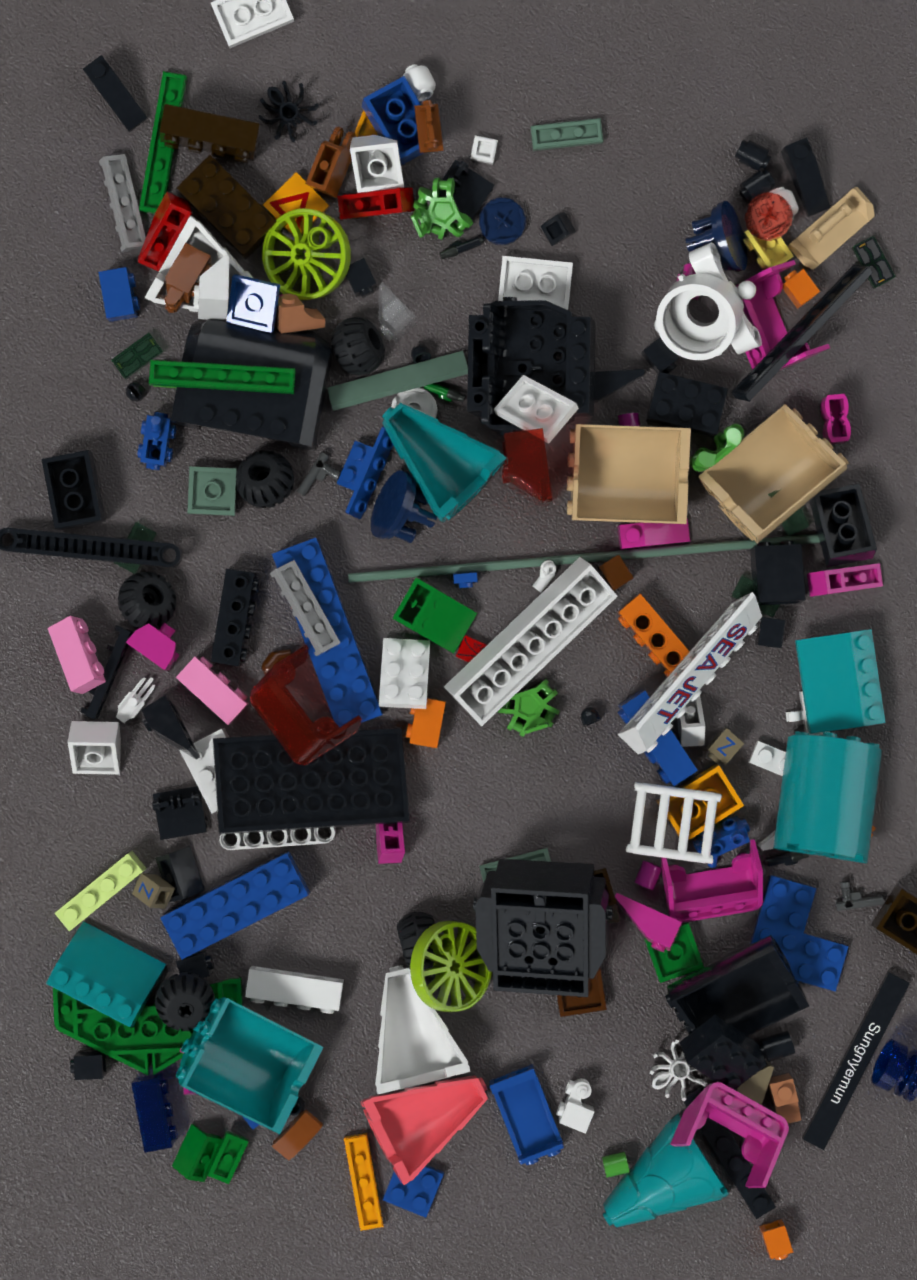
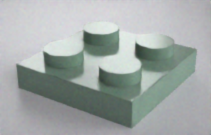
[187,466,238,516]

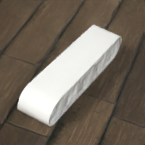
[219,827,336,850]

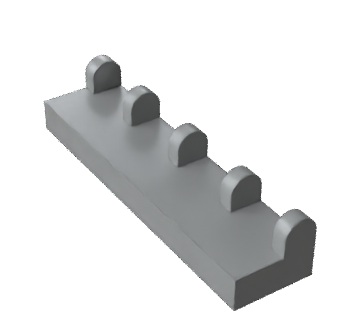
[99,154,146,253]
[270,560,340,657]

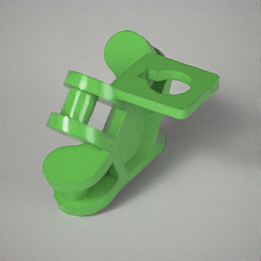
[411,178,473,240]
[690,424,744,472]
[497,679,560,737]

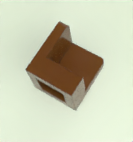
[597,555,634,591]

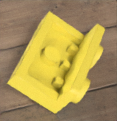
[743,217,794,271]

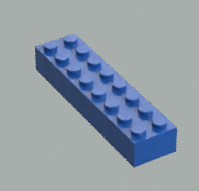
[272,538,383,731]

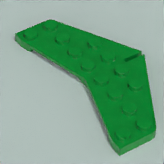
[53,977,243,1076]

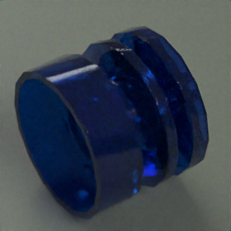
[871,1039,917,1102]

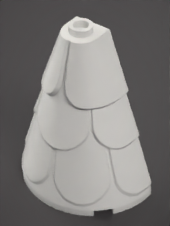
[145,215,253,313]
[375,965,470,1095]

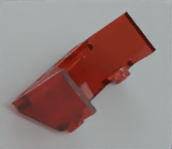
[501,428,552,507]
[250,645,361,765]

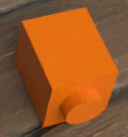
[783,269,820,309]
[759,1219,793,1260]

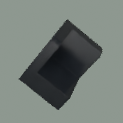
[755,617,785,648]

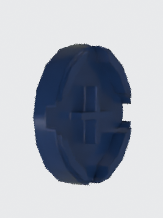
[479,197,526,245]

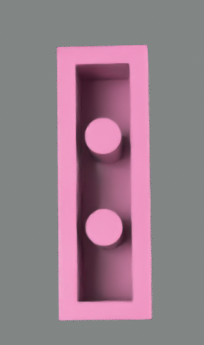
[48,616,106,694]
[176,656,249,725]

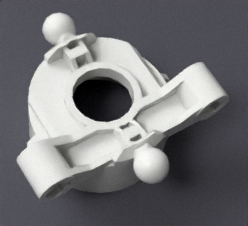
[654,242,762,360]

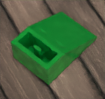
[392,578,477,654]

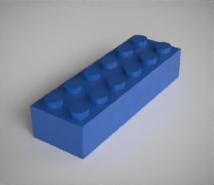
[160,851,310,960]

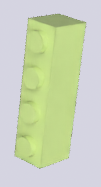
[55,851,147,931]

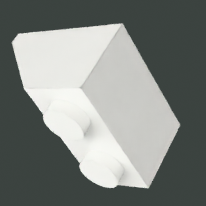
[350,135,404,193]
[193,256,229,320]
[68,721,121,775]

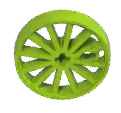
[262,208,351,300]
[410,921,492,1012]

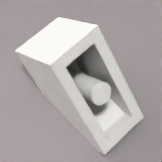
[677,696,705,747]

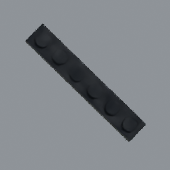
[683,1086,776,1219]

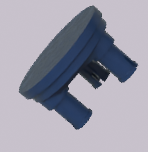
[686,201,747,272]
[371,470,437,543]

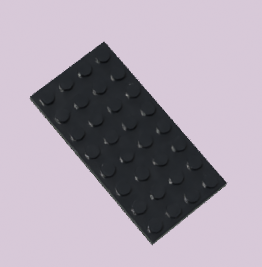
[212,728,410,834]

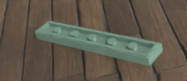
[327,351,468,411]

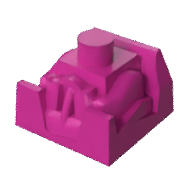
[126,623,180,672]

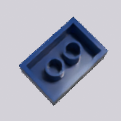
[362,76,423,165]

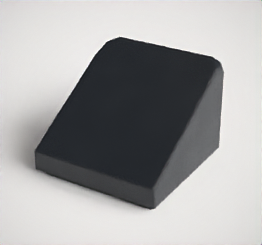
[540,212,576,246]

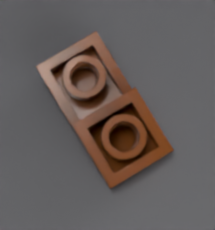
[272,1110,323,1161]

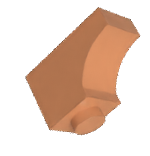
[275,294,325,334]
[768,1073,802,1124]

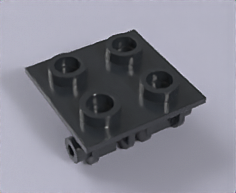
[439,159,495,220]
[152,786,207,840]

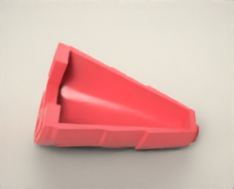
[361,1075,488,1185]

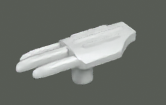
[116,678,155,723]

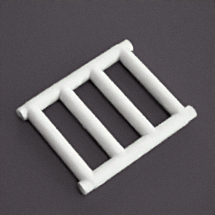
[626,782,722,864]

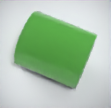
[602,1152,630,1178]

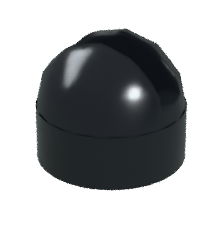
[411,344,431,364]
[126,382,145,402]
[580,707,601,727]
[290,1096,305,1116]

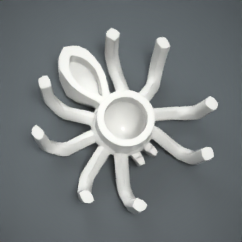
[650,1039,708,1101]

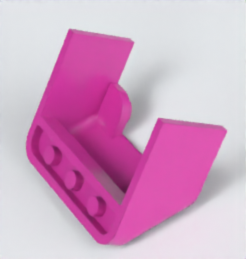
[736,260,830,371]
[661,839,763,923]
[670,1082,789,1188]

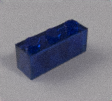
[131,1073,178,1153]

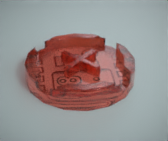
[745,192,793,241]

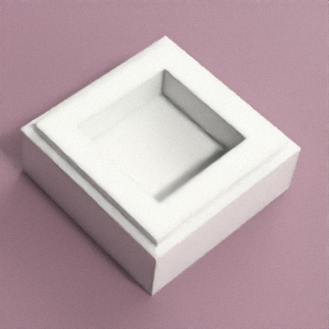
[470,135,498,165]

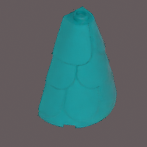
[382,403,506,523]
[603,1114,729,1228]

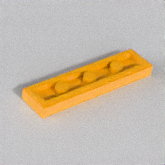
[344,1133,384,1231]

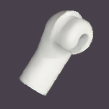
[532,560,556,593]

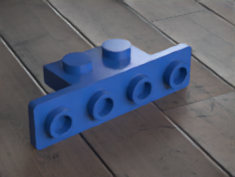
[336,426,394,519]

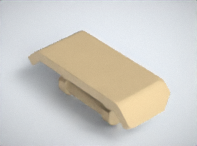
[788,187,875,270]

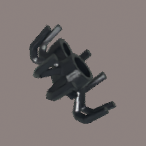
[258,81,319,143]

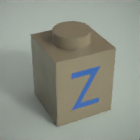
[706,727,744,765]
[132,873,175,909]

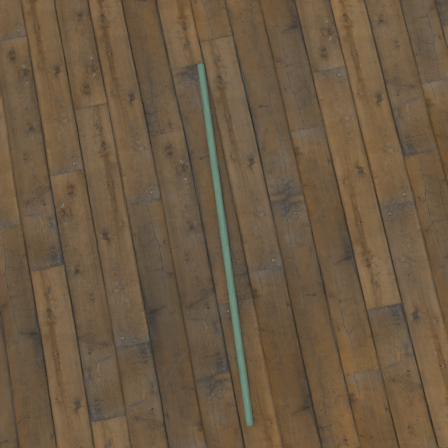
[348,534,820,583]

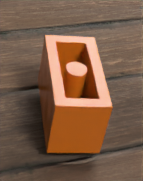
[406,698,446,748]

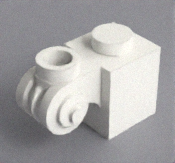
[556,1078,594,1134]

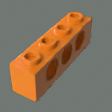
[617,594,690,677]

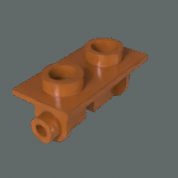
[414,100,444,153]

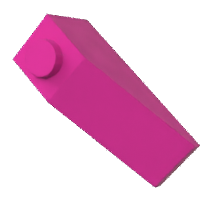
[617,518,690,550]
[807,563,883,597]
[376,823,405,864]
[615,893,682,952]

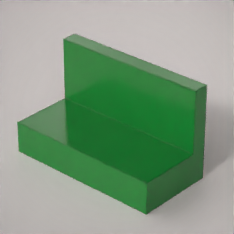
[172,1124,223,1182]

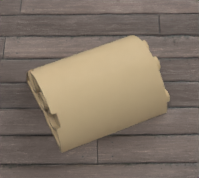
[698,404,849,544]
[567,424,691,524]

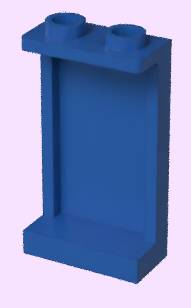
[489,1064,564,1165]

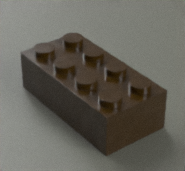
[160,104,260,163]
[176,155,277,260]
[871,886,917,955]

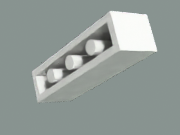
[245,966,344,1014]

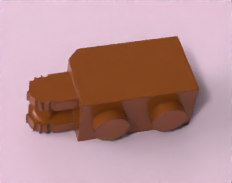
[305,127,356,198]
[165,243,212,313]

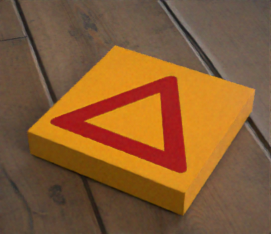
[263,172,330,237]

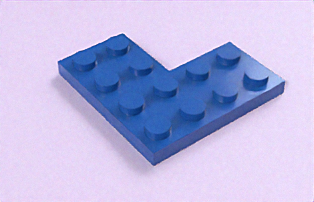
[750,875,849,992]

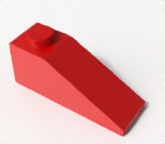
[337,187,415,220]
[137,192,192,271]

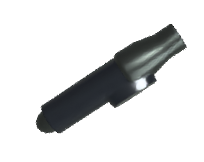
[439,237,484,260]
[763,852,809,867]

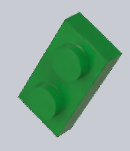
[207,1130,249,1184]

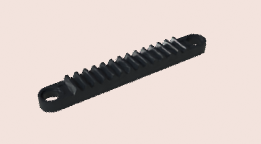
[0,528,183,568]

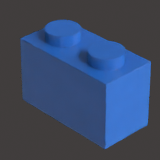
[98,267,140,322]

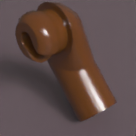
[261,649,292,677]

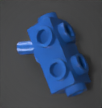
[137,412,176,470]
[693,816,750,868]

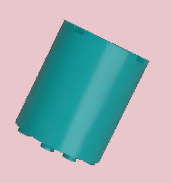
[773,731,882,864]
[176,997,324,1134]

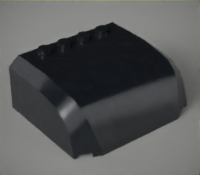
[171,319,333,451]

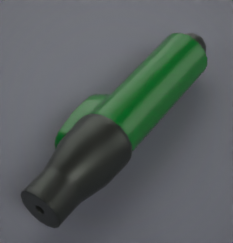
[422,383,466,402]

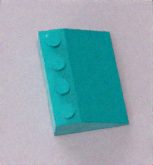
[795,629,886,734]
[46,921,167,1028]

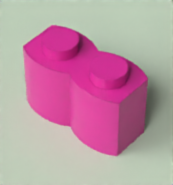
[820,394,851,445]

